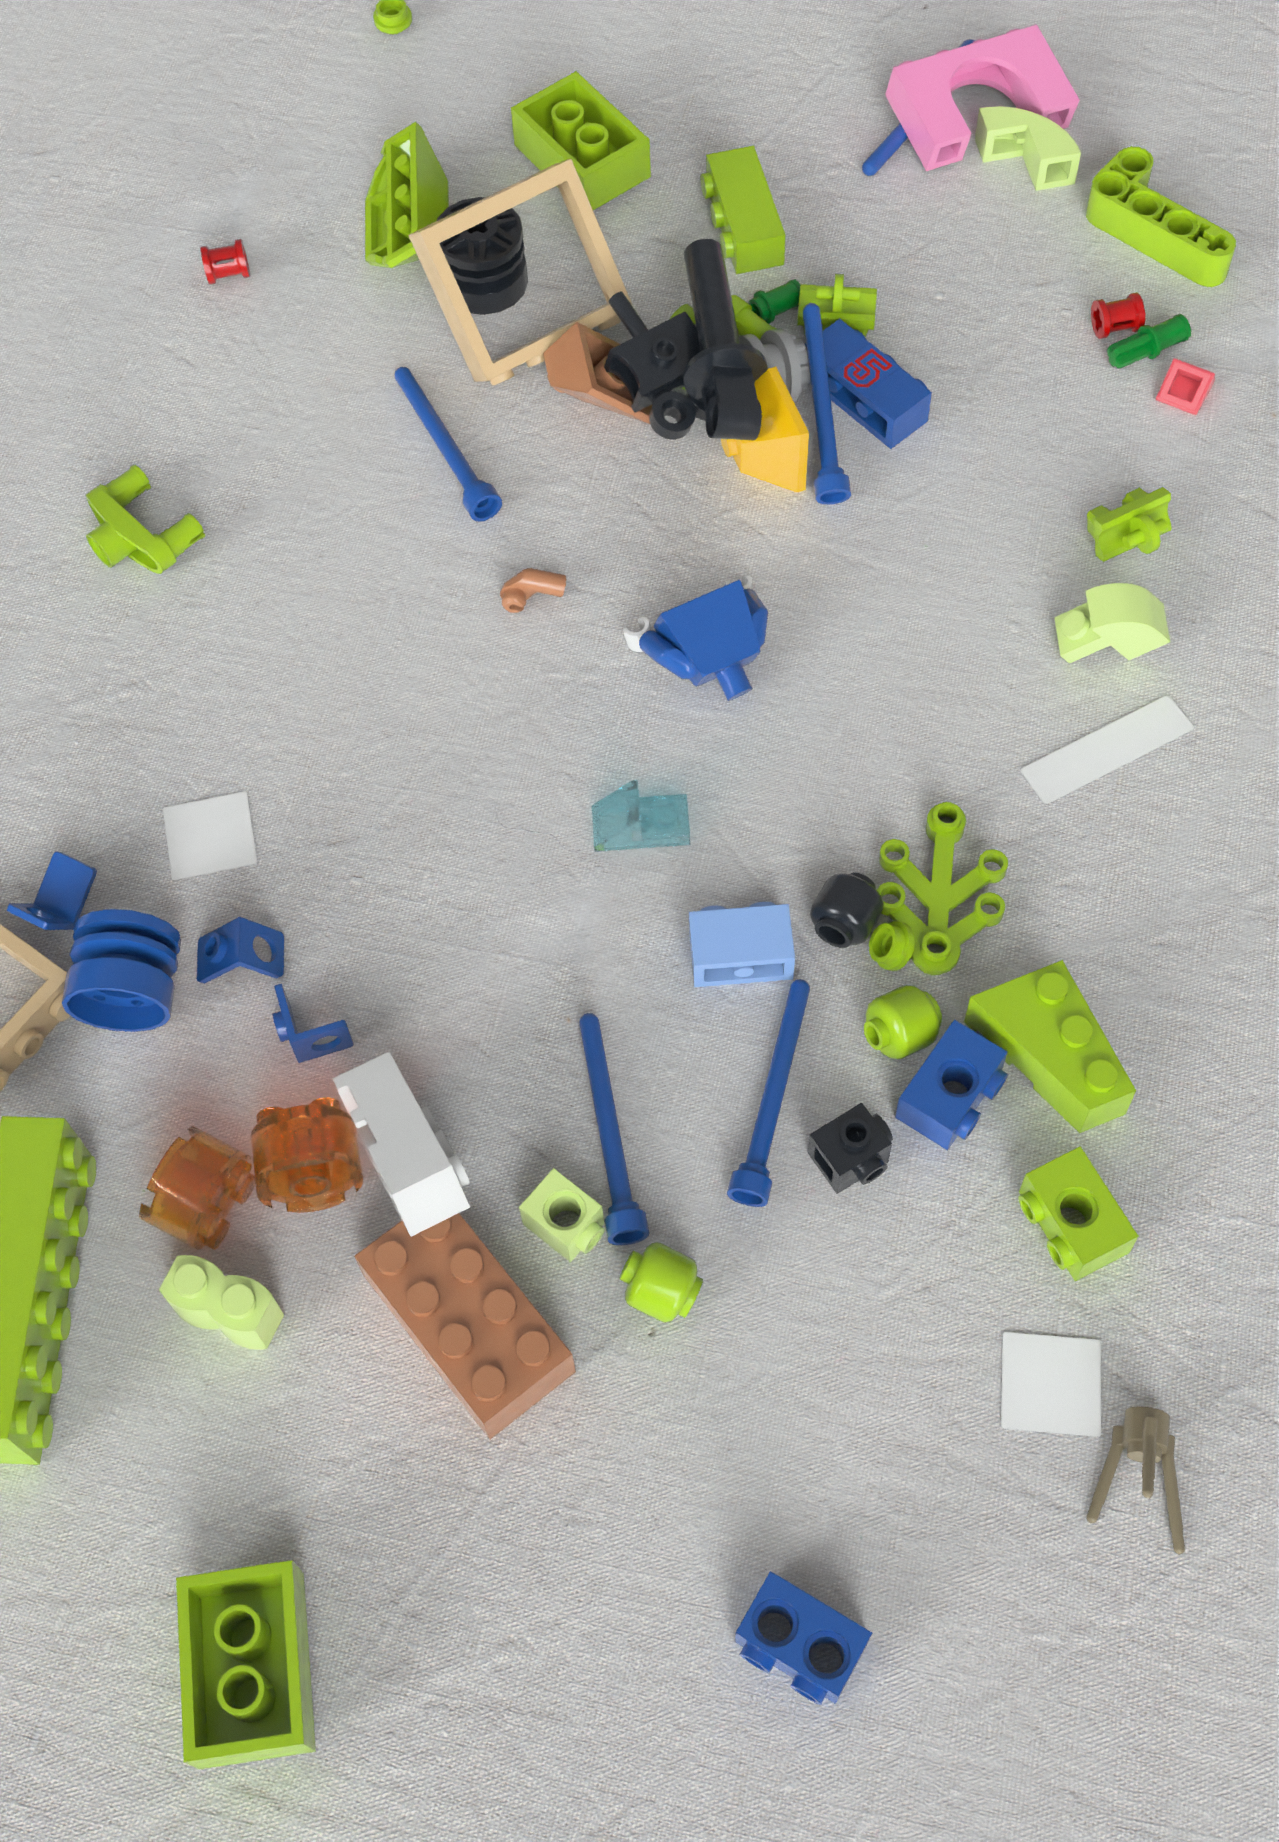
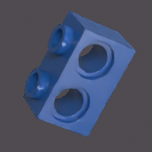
[735,1571,872,1705]

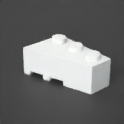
[332,1051,470,1237]

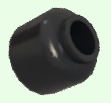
[810,872,884,948]

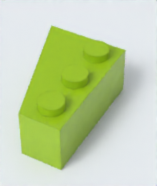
[964,960,1136,1133]

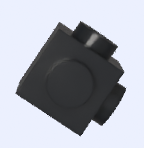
[808,1102,893,1194]

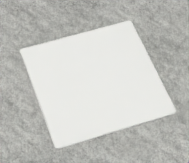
[163,791,257,881]
[1001,1332,1101,1437]

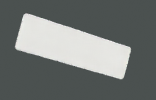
[1021,695,1194,804]

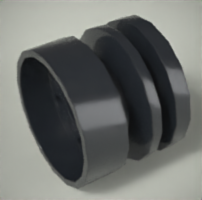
[437,197,528,315]

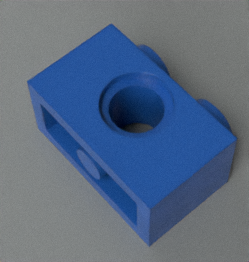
[895,1019,1008,1151]

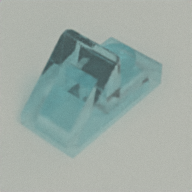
[591,780,690,852]

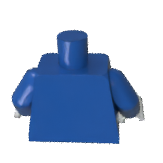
[623,575,768,701]

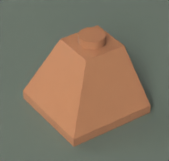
[543,322,652,424]

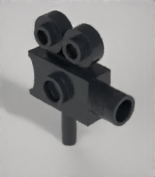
[604,291,706,440]

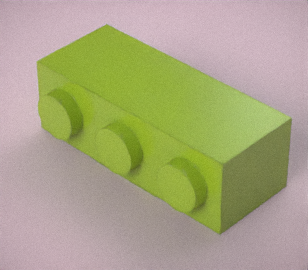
[700,145,786,275]

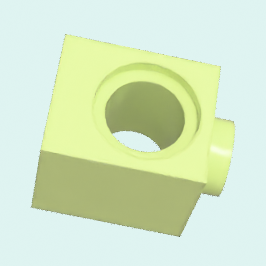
[519,1168,605,1263]

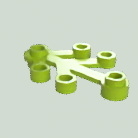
[877,802,1008,975]

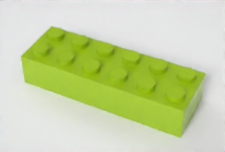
[0,1116,96,1465]

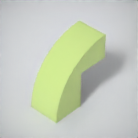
[975,106,1081,191]

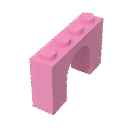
[885,24,1080,171]

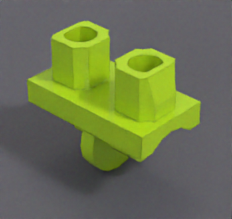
[797,273,877,337]
[1087,487,1172,562]

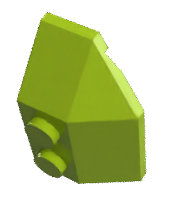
[365,121,449,268]

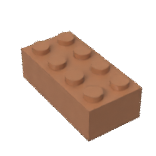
[354,1213,576,1440]

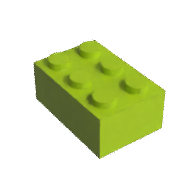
[511,71,651,210]
[176,1560,316,1770]

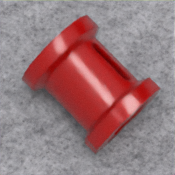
[200,239,250,285]
[1091,292,1146,339]

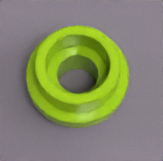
[373,0,412,34]
[869,921,915,971]

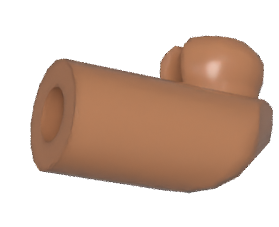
[500,568,566,613]

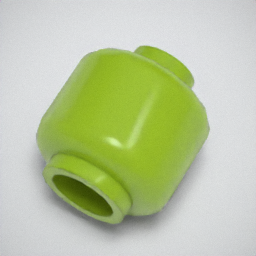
[864,985,942,1059]
[619,1242,703,1323]

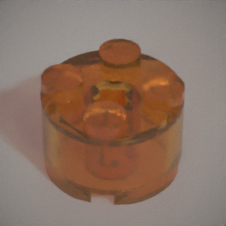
[250,1097,363,1213]
[139,1126,257,1250]

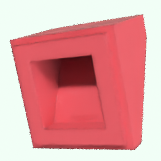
[1156,358,1215,415]

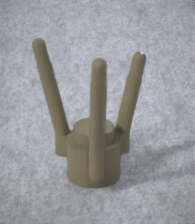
[1086,1406,1185,1554]

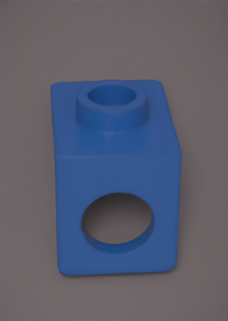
[6,852,97,930]
[196,917,284,984]
[272,983,354,1063]

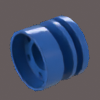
[62,909,181,1032]

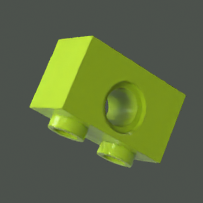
[1018,1146,1139,1282]

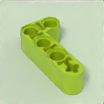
[1086,146,1236,287]

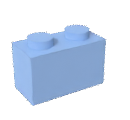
[689,902,795,987]

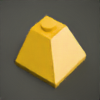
[721,367,809,493]

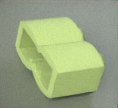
[159,1255,284,1350]

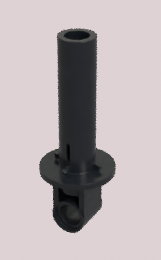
[683,239,768,441]

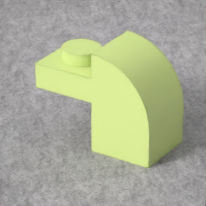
[1054,583,1170,663]

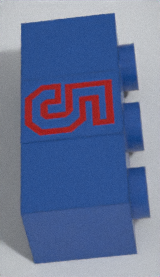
[805,319,932,449]

